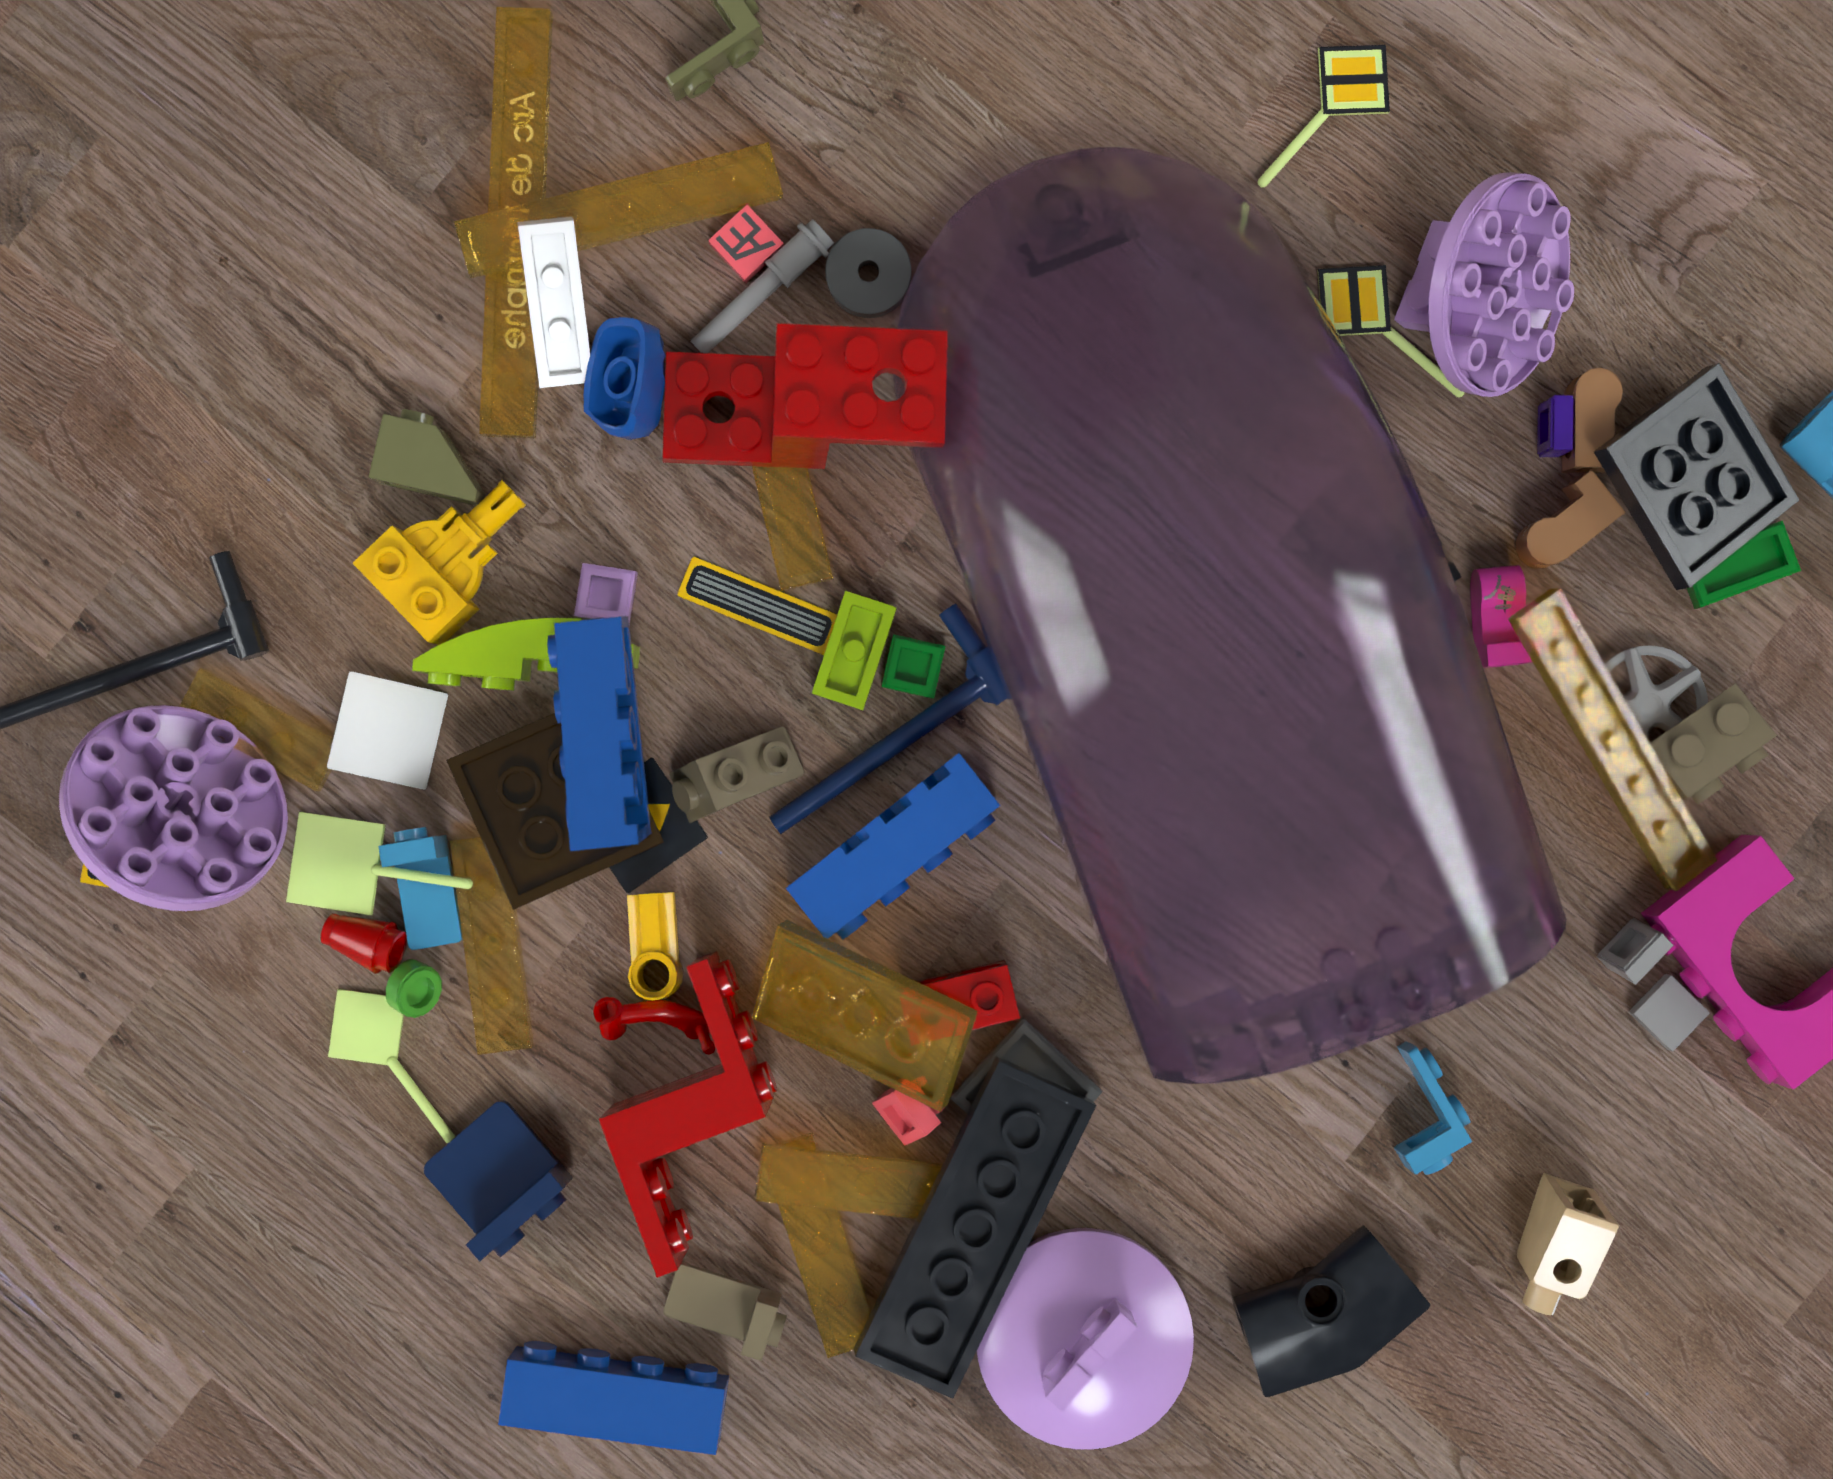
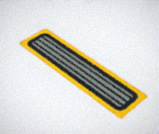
[677,557,837,655]

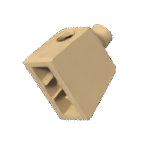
[1517,1173,1619,1315]

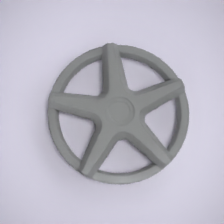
[1587,646,1708,767]

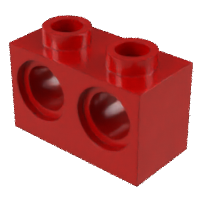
[900,960,1020,1044]

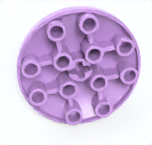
[1394,172,1574,397]
[59,705,288,911]
[977,1228,1194,1449]

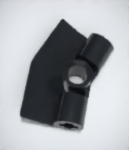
[1232,1225,1430,1397]

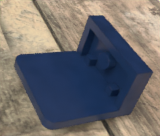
[424,1100,573,1262]

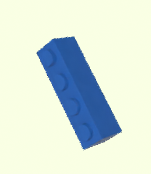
[498,1341,730,1455]

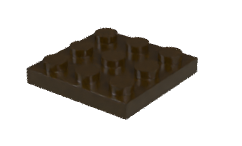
[446,713,664,910]

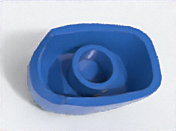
[583,317,666,440]

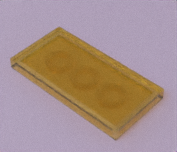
[752,919,978,1112]

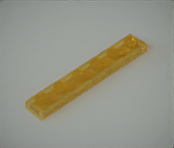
[454,142,783,278]
[1508,588,1717,891]

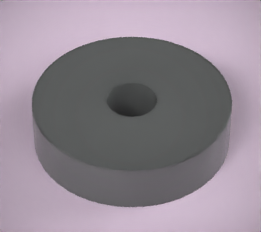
[825,228,911,318]

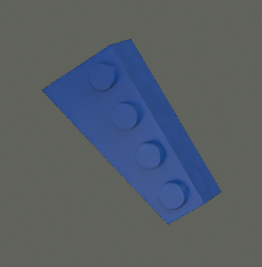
[547,616,651,851]
[786,753,1000,940]

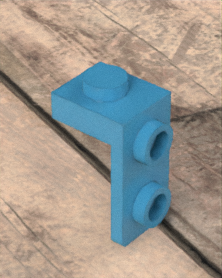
[378,827,464,950]
[1393,1041,1472,1175]

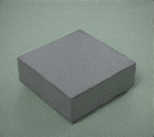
[1596,918,1673,985]
[1628,974,1710,1052]

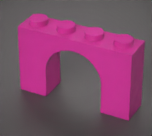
[1641,834,1833,1090]

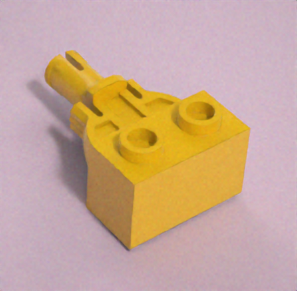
[353,480,526,645]

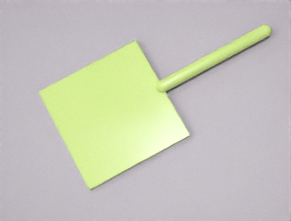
[286,812,473,915]

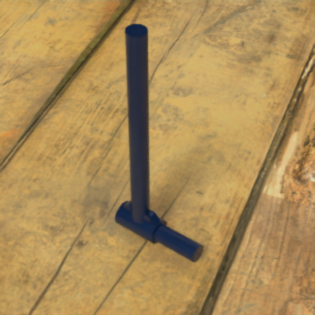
[769,603,1020,834]

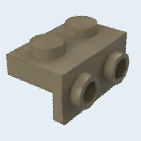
[1643,683,1777,805]

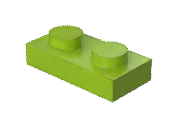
[812,591,897,711]

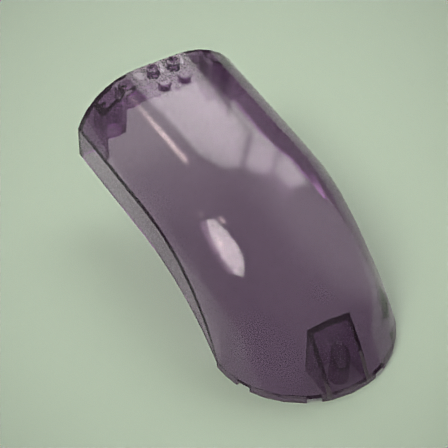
[893,147,1567,1084]

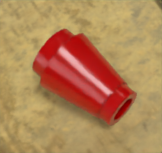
[320,913,407,974]

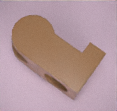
[1562,368,1623,474]
[1516,470,1626,569]

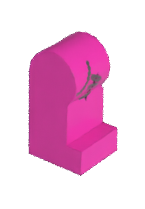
[1470,565,1537,669]

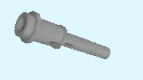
[690,219,834,353]

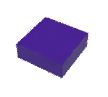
[1537,395,1573,458]

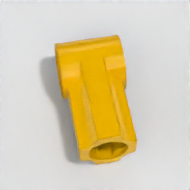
[627,892,683,1001]

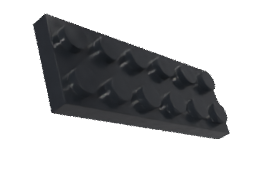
[853,1056,1097,1399]

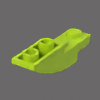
[412,618,640,691]

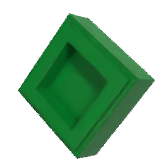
[881,634,946,699]

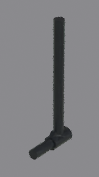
[0,551,269,729]

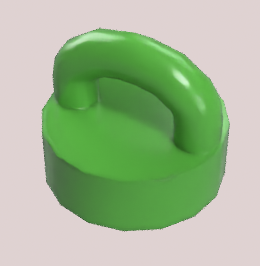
[386,959,442,1018]

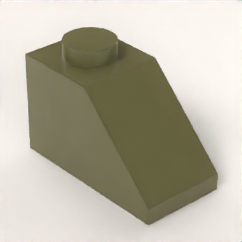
[369,409,486,506]

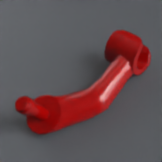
[593,997,715,1055]

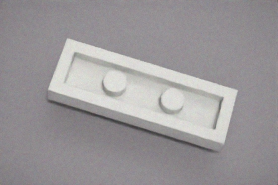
[517,216,590,388]

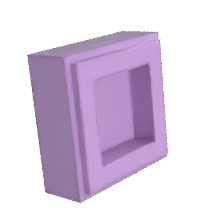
[574,563,638,624]

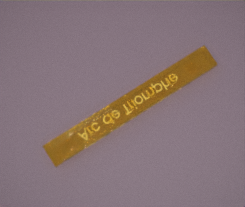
[479,7,553,439]

